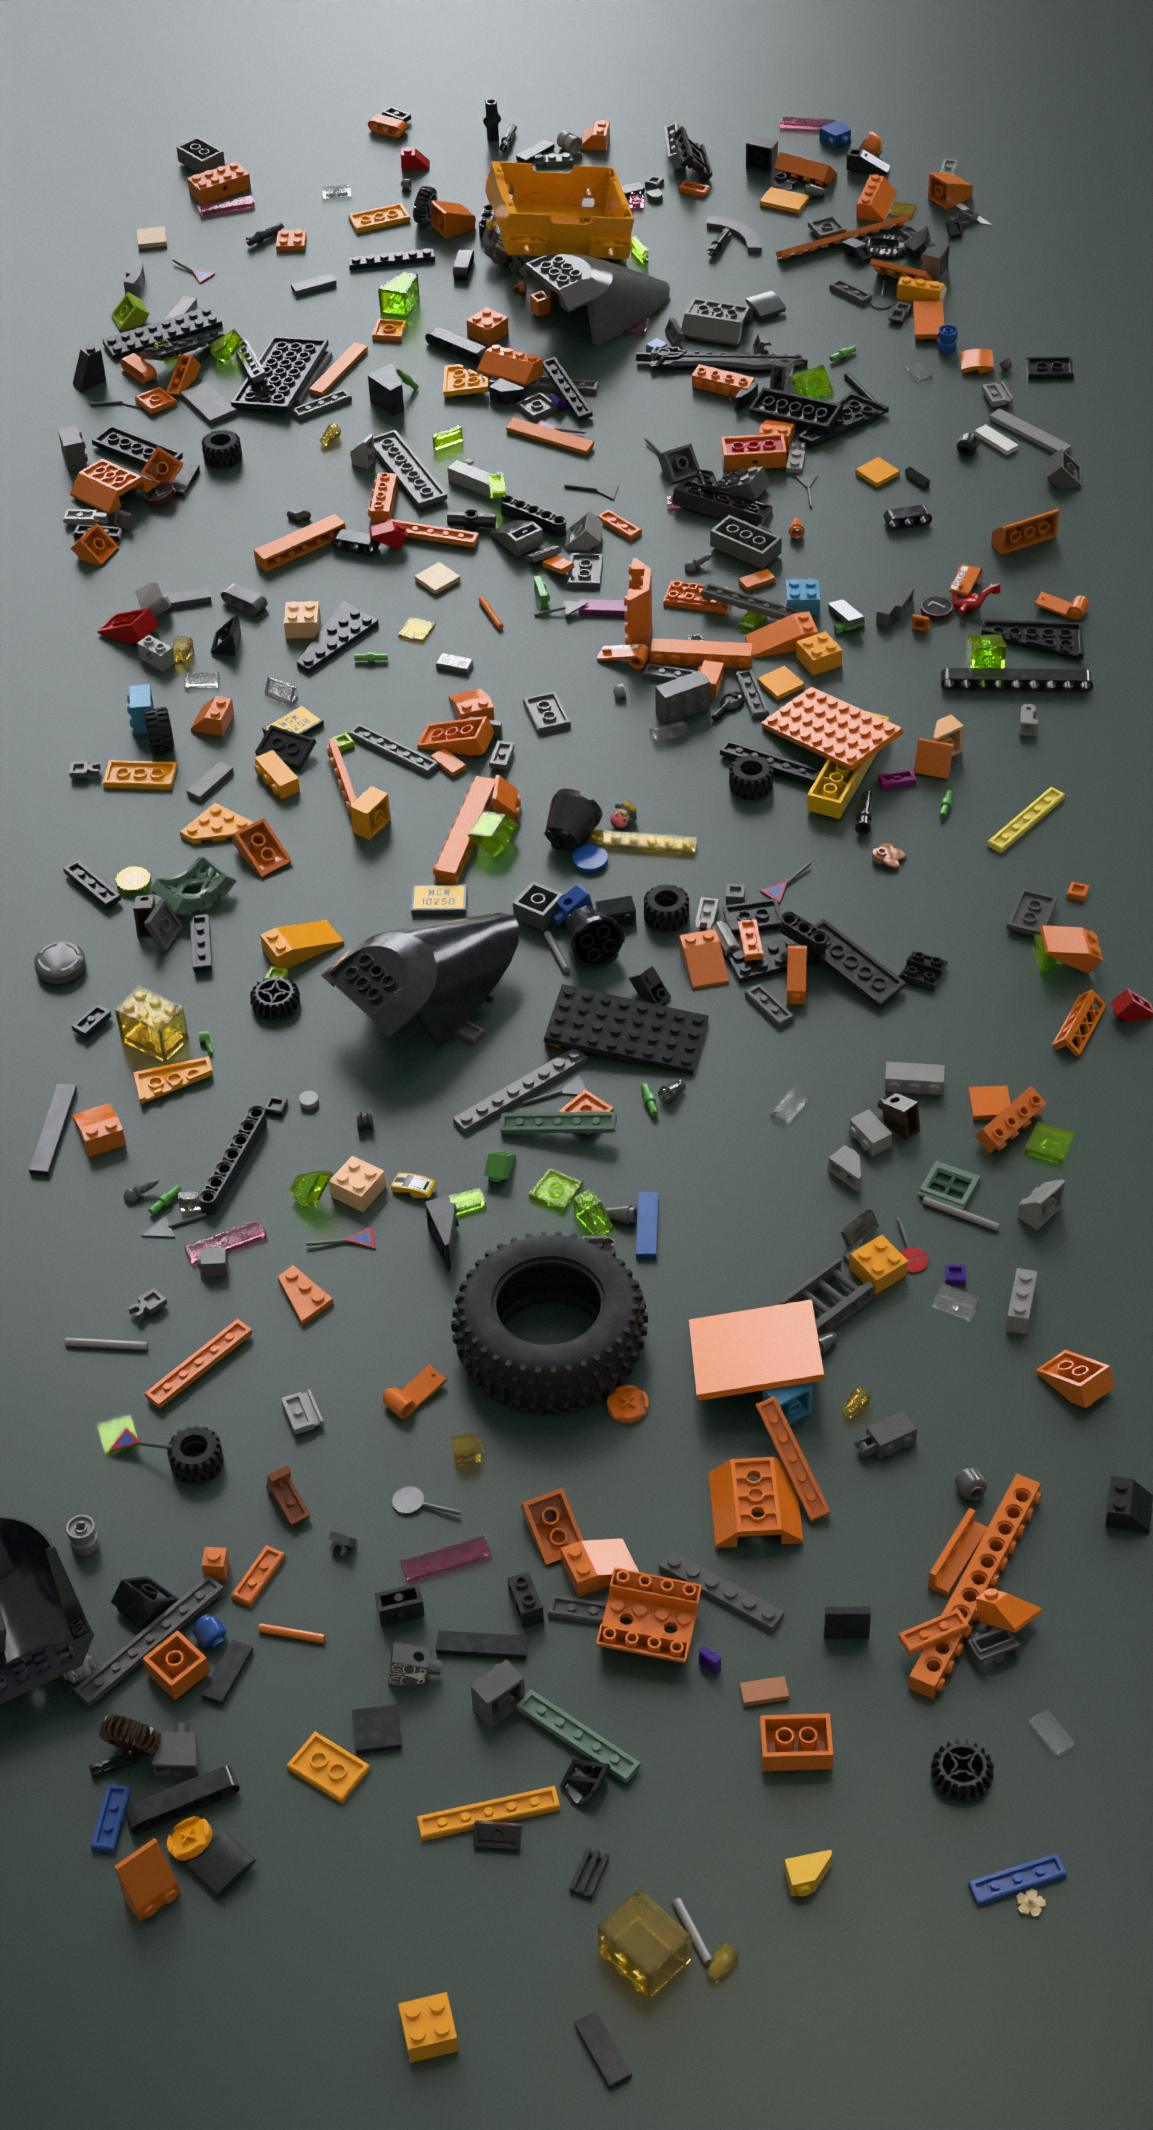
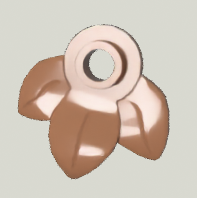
[872,843,906,868]

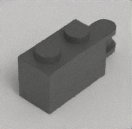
[854,1411,917,1459]

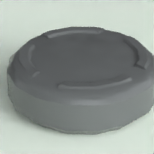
[34,942,86,984]

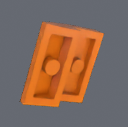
[960,349,994,374]

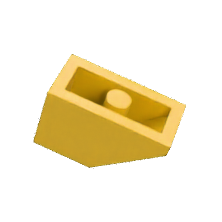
[784,1850,832,1897]

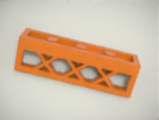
[1052,990,1107,1056]
[928,1508,988,1597]

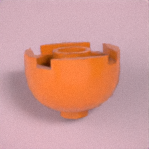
[859,131,883,157]

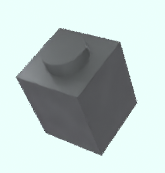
[198,1247,228,1277]

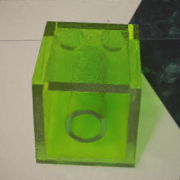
[378,272,420,318]
[966,634,1006,668]

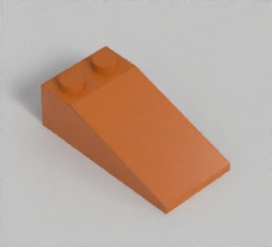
[745,611,818,658]
[417,716,495,756]

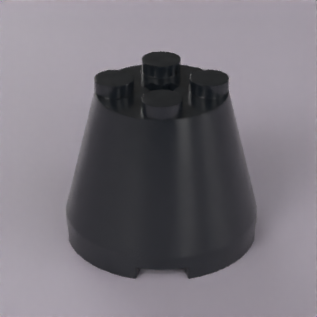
[544,788,603,851]
[566,906,625,968]

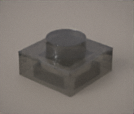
[178,1191,200,1211]

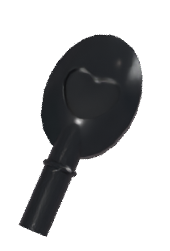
[711,691,744,721]

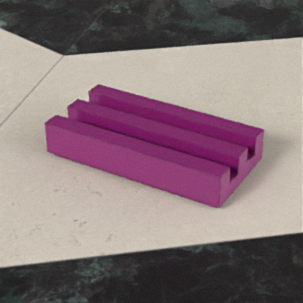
[878,769,917,790]

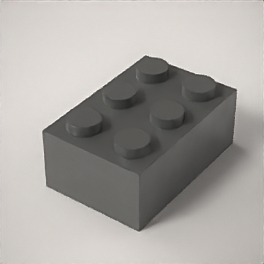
[176,136,225,174]
[655,670,710,724]

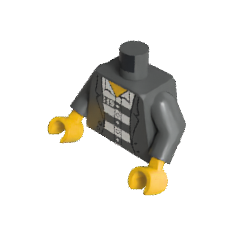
[481,218,513,264]

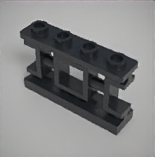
[672,126,713,184]

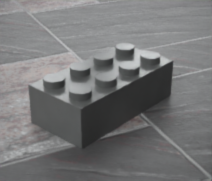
[710,515,782,569]

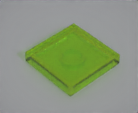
[1024,1121,1075,1164]
[529,1168,583,1213]

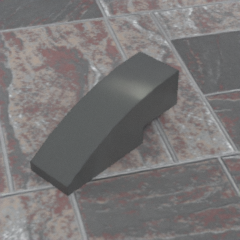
[123,258,145,296]
[876,587,914,628]

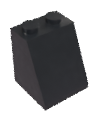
[368,363,404,416]

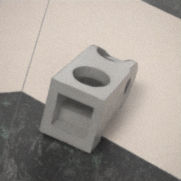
[1019,704,1038,736]

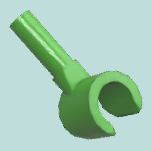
[199,1031,213,1055]

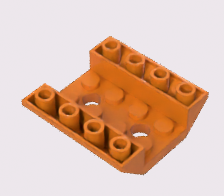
[70,459,157,514]
[624,558,652,645]
[709,1457,803,1548]
[596,1567,702,1663]

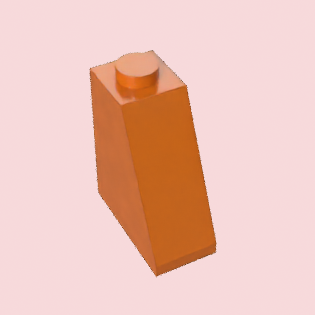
[786,946,807,1004]

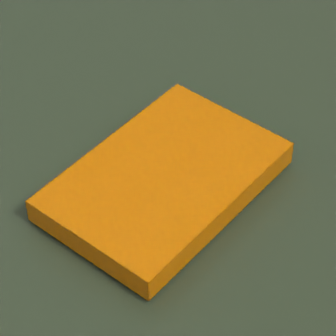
[760,187,809,214]
[286,1731,370,1804]

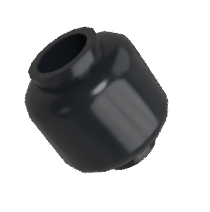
[957,433,979,456]

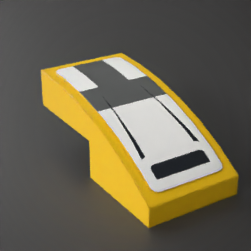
[390,1173,437,1198]

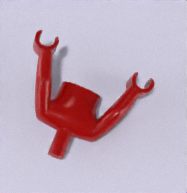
[951,582,1001,615]

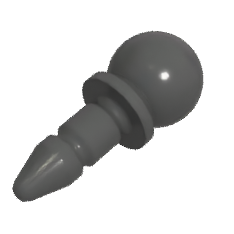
[684,553,713,573]
[124,1180,159,1203]

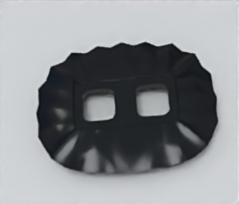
[861,233,906,258]

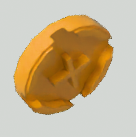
[167,1816,212,1861]

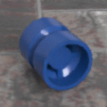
[937,324,958,353]

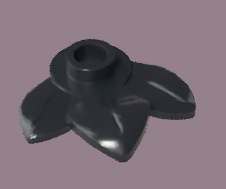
[771,172,798,191]

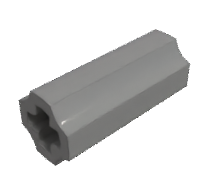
[712,921,740,956]

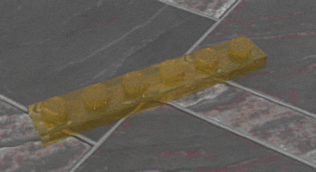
[589,830,697,855]

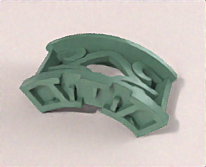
[149,856,237,915]

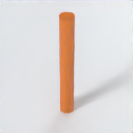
[478,597,504,630]
[258,1623,325,1643]

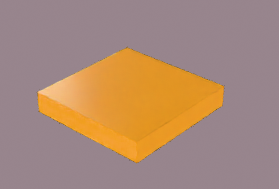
[855,457,900,487]
[757,666,805,700]

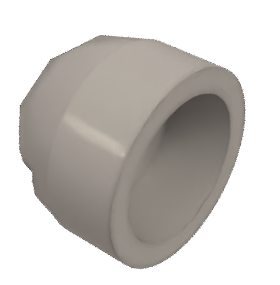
[613,683,626,698]

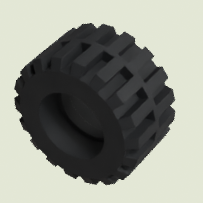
[201,430,242,468]
[144,707,174,752]
[729,755,773,800]
[644,884,689,931]
[167,1425,224,1484]

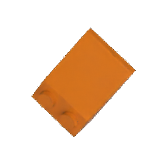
[758,419,797,452]
[448,689,495,721]
[232,818,292,878]
[1040,925,1103,974]
[679,929,729,989]
[72,1103,126,1157]
[1036,1350,1115,1408]
[520,1488,584,1565]
[561,1539,639,1597]
[114,1838,180,1921]

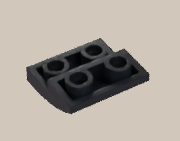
[899,951,948,991]
[187,1830,257,1896]

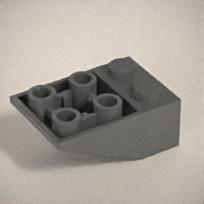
[717,467,770,500]
[490,520,543,557]

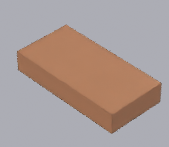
[740,1676,789,1707]

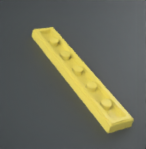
[987,787,1065,854]

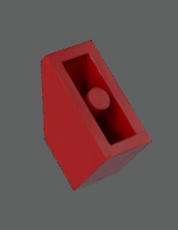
[400,147,430,170]
[369,521,408,550]
[1110,988,1153,1022]

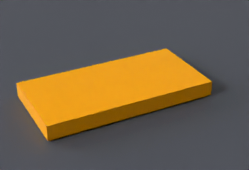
[348,203,410,233]
[103,760,178,790]

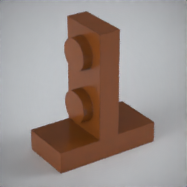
[266,1465,311,1527]

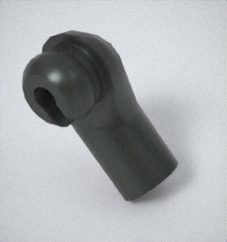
[287,510,311,522]

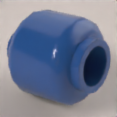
[193,1614,227,1649]

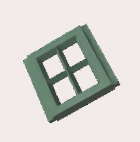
[918,1161,981,1210]

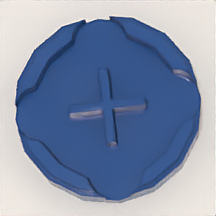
[572,845,608,873]

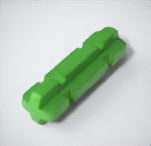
[834,619,865,633]

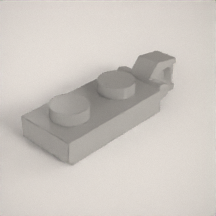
[63,509,109,525]

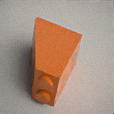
[928,172,973,209]
[430,200,476,239]

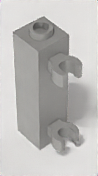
[447,459,504,499]

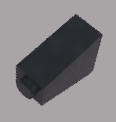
[73,344,106,392]

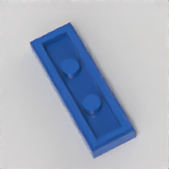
[91,1784,131,1854]

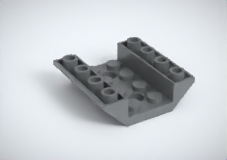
[681,297,754,346]

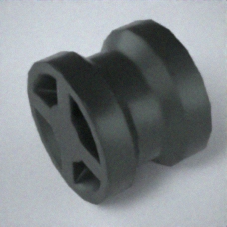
[356,1110,374,1130]

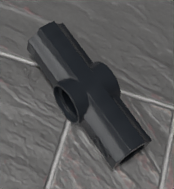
[483,98,501,142]
[447,509,496,531]

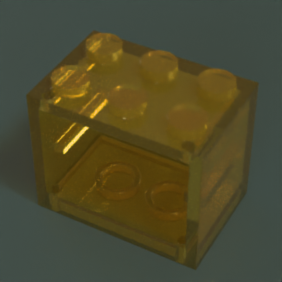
[115,986,189,1062]
[597,1888,692,1998]

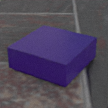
[548,394,568,410]
[945,1264,966,1286]
[699,1645,721,1675]

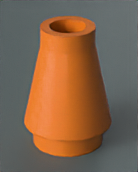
[789,518,805,539]

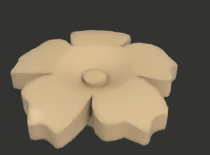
[1016,1888,1046,1917]

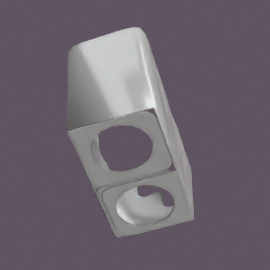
[135,582,172,617]

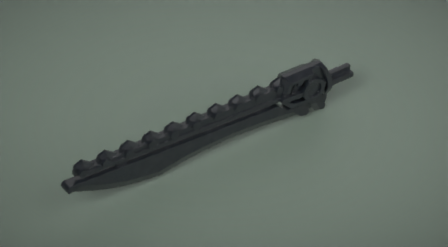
[636,346,808,371]

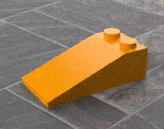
[260,920,344,969]

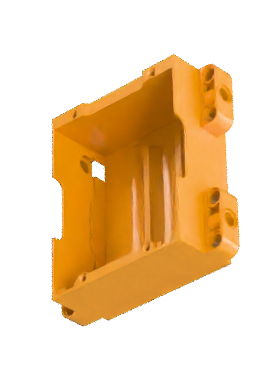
[485,161,634,260]

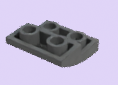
[745,291,786,320]

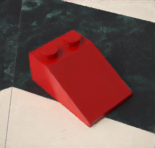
[97,607,159,644]

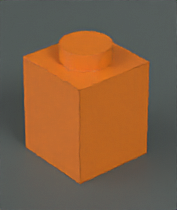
[530,291,550,317]
[201,1547,230,1581]

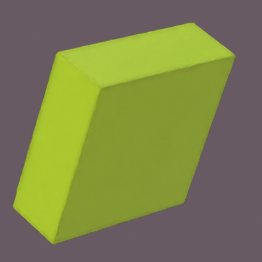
[331,732,355,752]
[265,966,289,979]

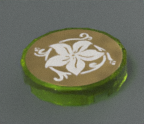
[115,866,152,895]

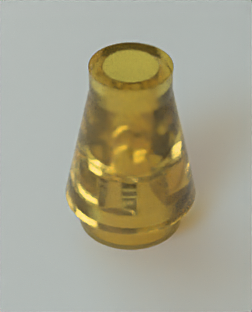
[320,424,341,446]
[841,1387,871,1418]
[706,1943,739,1982]

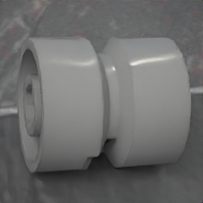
[557,130,582,154]
[66,1515,99,1556]

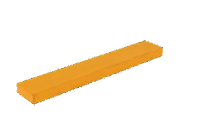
[417,1786,560,1841]

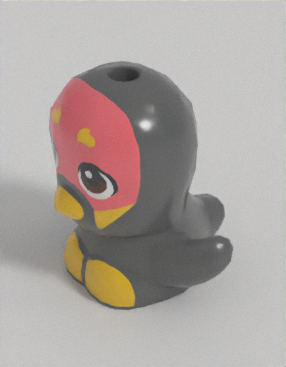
[610,801,637,830]

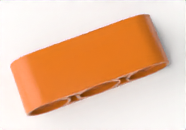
[368,114,408,138]
[120,353,158,384]

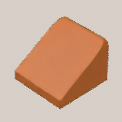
[912,614,931,632]

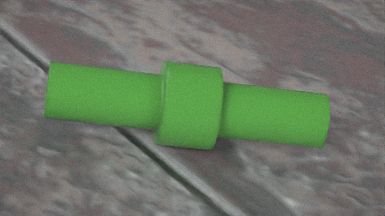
[829,346,856,362]
[396,369,419,390]
[354,652,388,662]
[939,790,953,818]
[641,1083,658,1116]
[148,1185,182,1215]

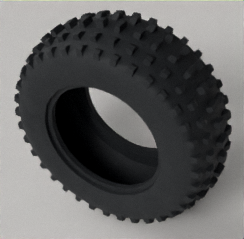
[451,1232,648,1414]

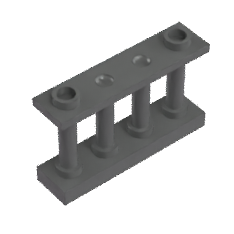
[780,1258,874,1336]

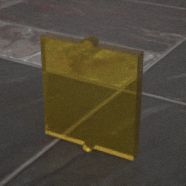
[888,202,917,220]
[398,617,435,643]

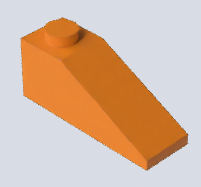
[166,354,201,396]

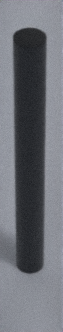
[844,372,877,402]

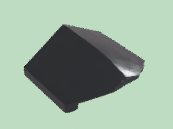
[559,1759,611,1806]

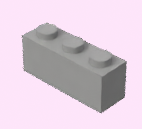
[885,1062,945,1095]
[1006,1268,1037,1334]

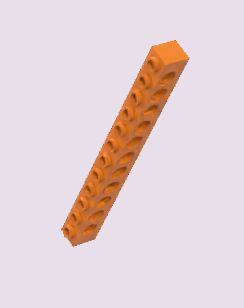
[908,1473,1042,1699]

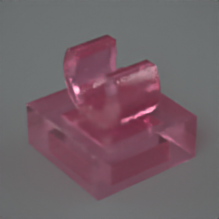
[629,191,644,207]

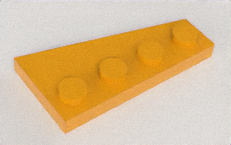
[134,1056,213,1104]

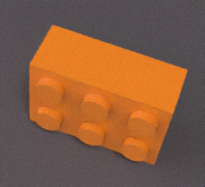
[760,1713,833,1771]

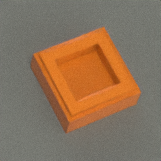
[1066,882,1089,902]

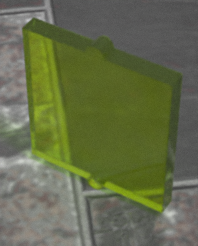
[97,1415,140,1455]

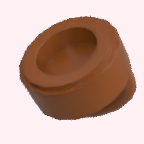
[513,279,527,295]

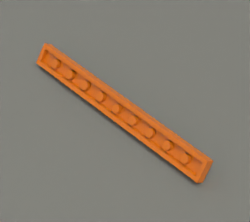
[776,214,909,259]

